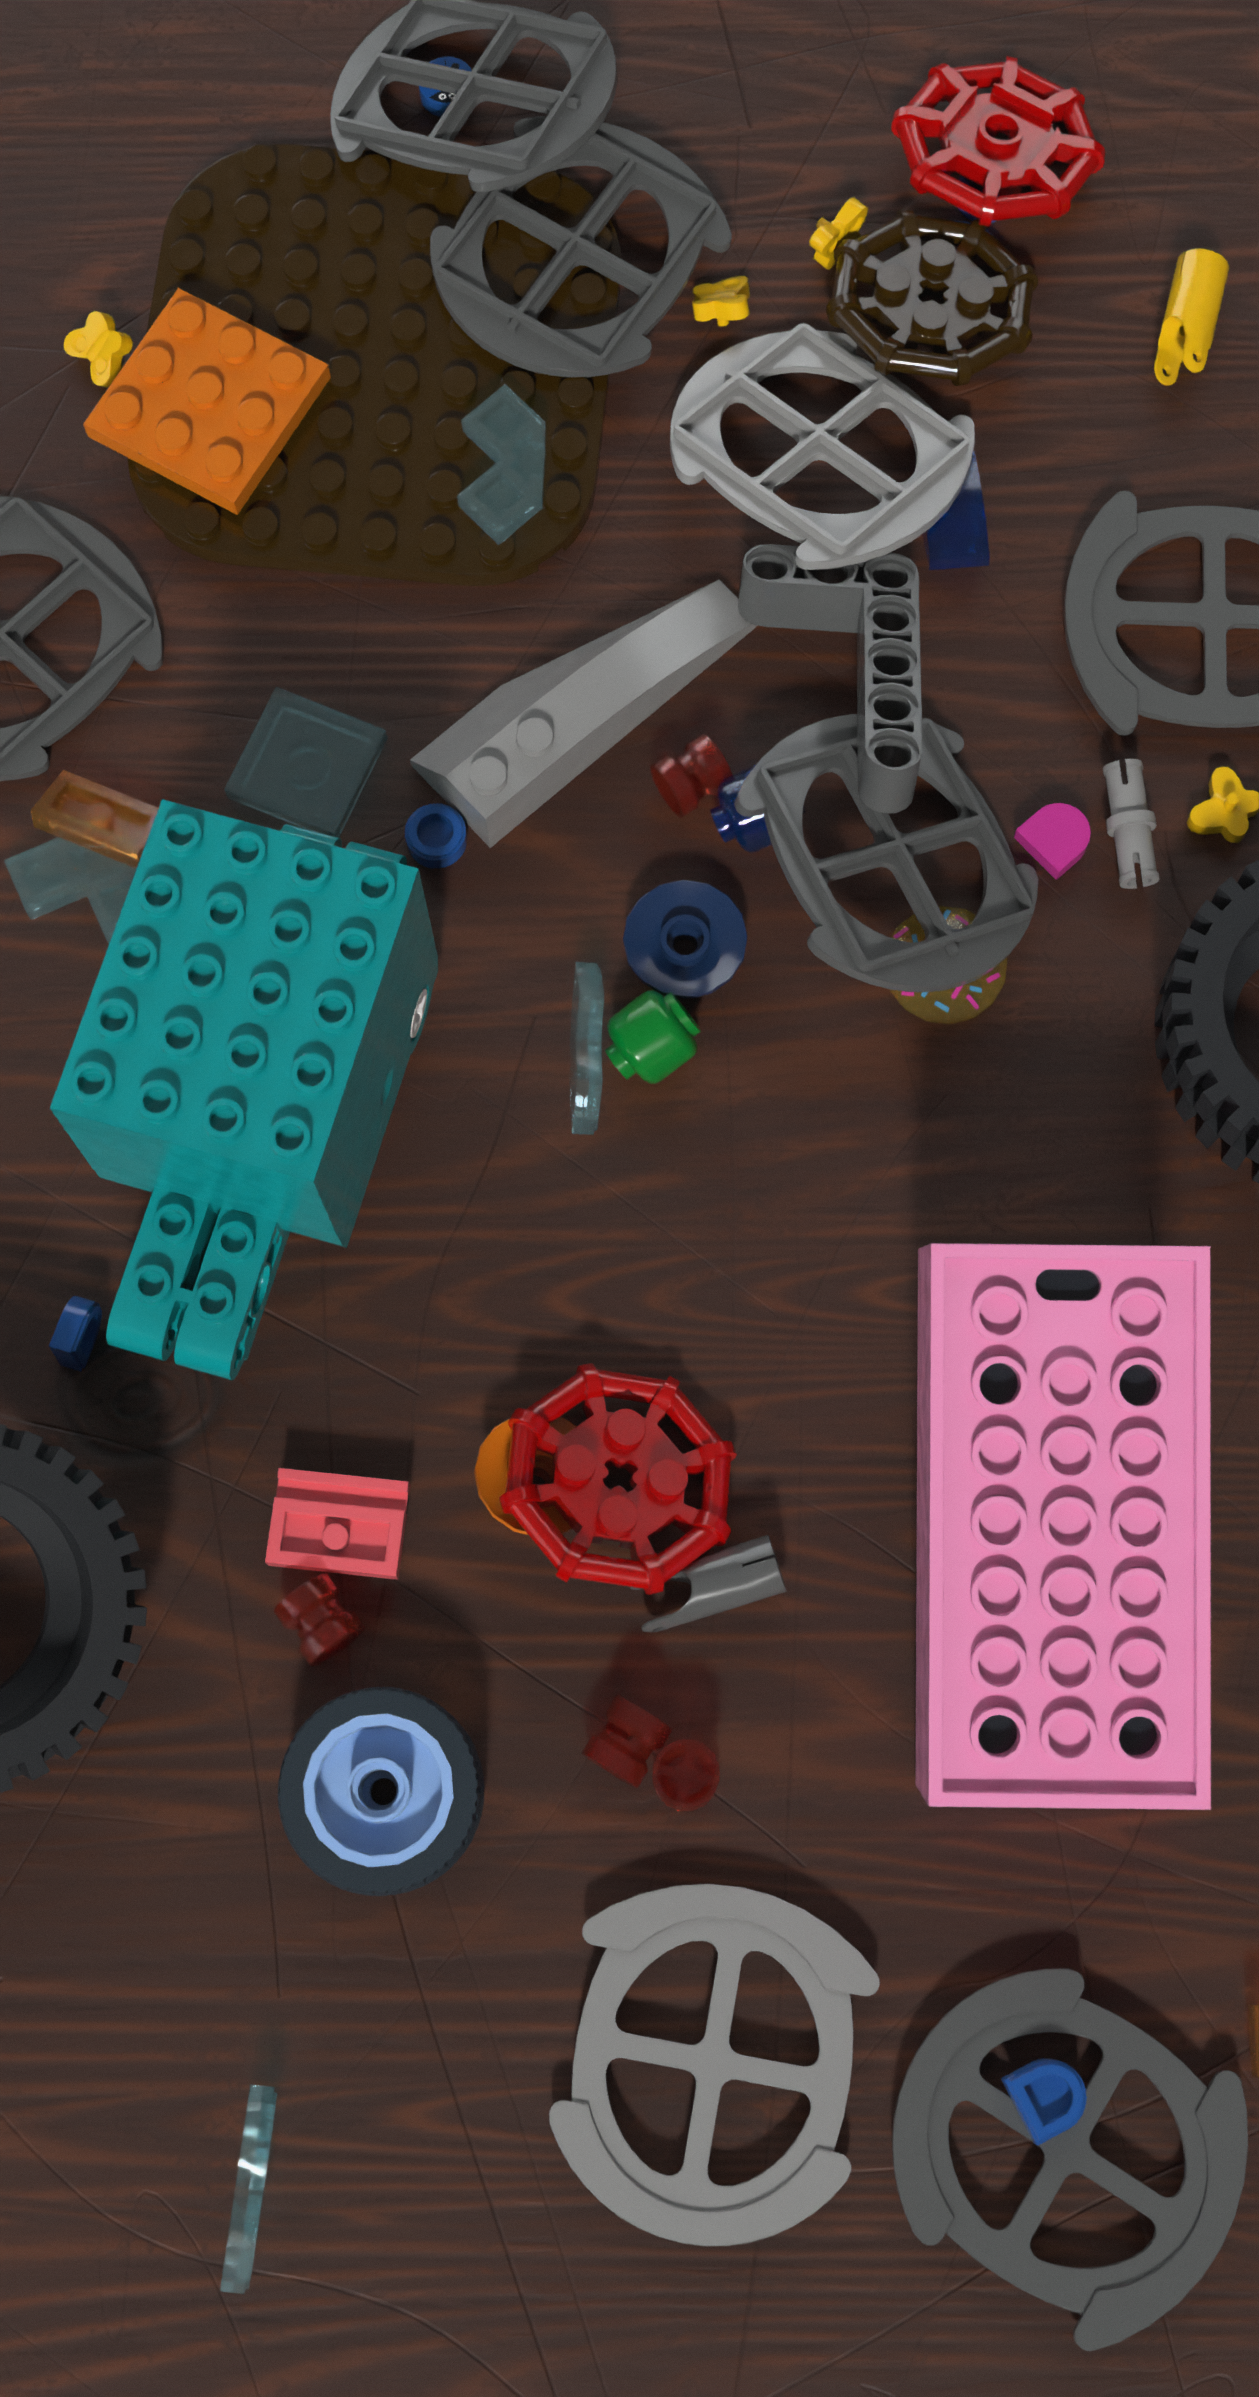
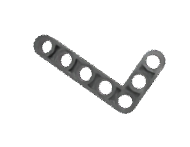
[738,544,923,814]

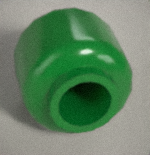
[605,991,701,1084]

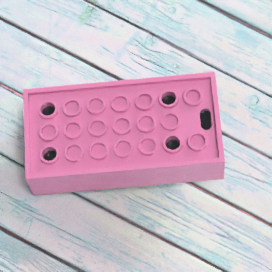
[916,1244,1211,1810]

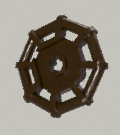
[825,208,1038,386]

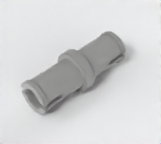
[1103,759,1160,889]

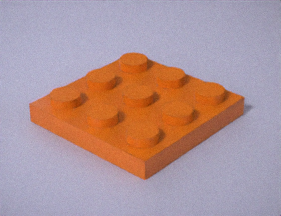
[83,288,331,515]

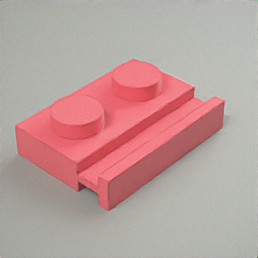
[265,1468,411,1580]

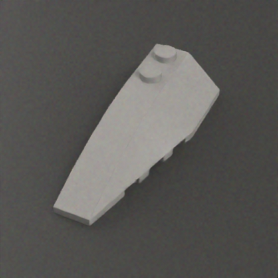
[410,580,758,848]

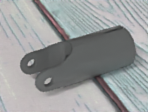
[630,1535,787,1632]

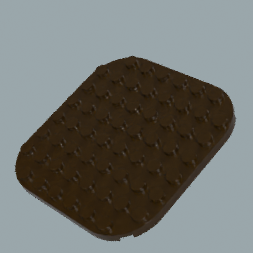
[127,144,621,586]

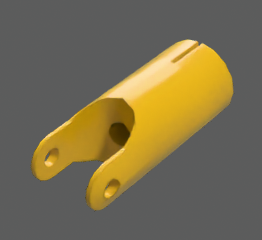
[1154,249,1229,386]

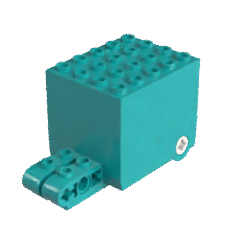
[50,799,438,1380]

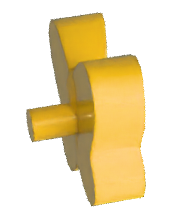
[809,197,868,270]
[692,276,750,326]
[64,311,133,388]
[1187,767,1259,843]

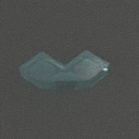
[457,384,546,545]
[4,836,138,944]

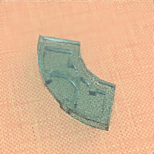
[570,962,604,1135]
[220,2084,277,2294]

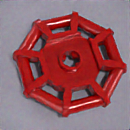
[891,56,1106,227]
[499,1363,737,1595]

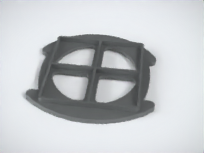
[330,0,617,192]
[430,116,732,377]
[1063,491,1259,736]
[0,496,164,781]
[734,714,1038,992]
[892,1969,1248,2351]

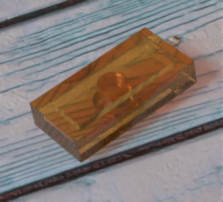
[31,770,158,869]

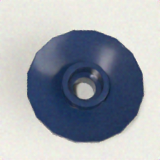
[623,880,748,999]

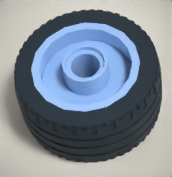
[278,1687,485,1896]

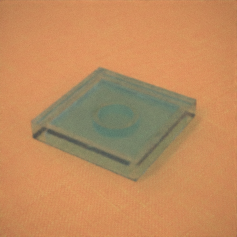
[224,687,388,838]

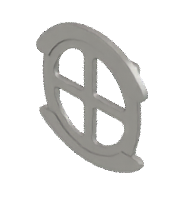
[670,324,975,570]
[549,1884,880,2246]

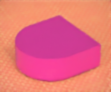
[1014,803,1091,880]

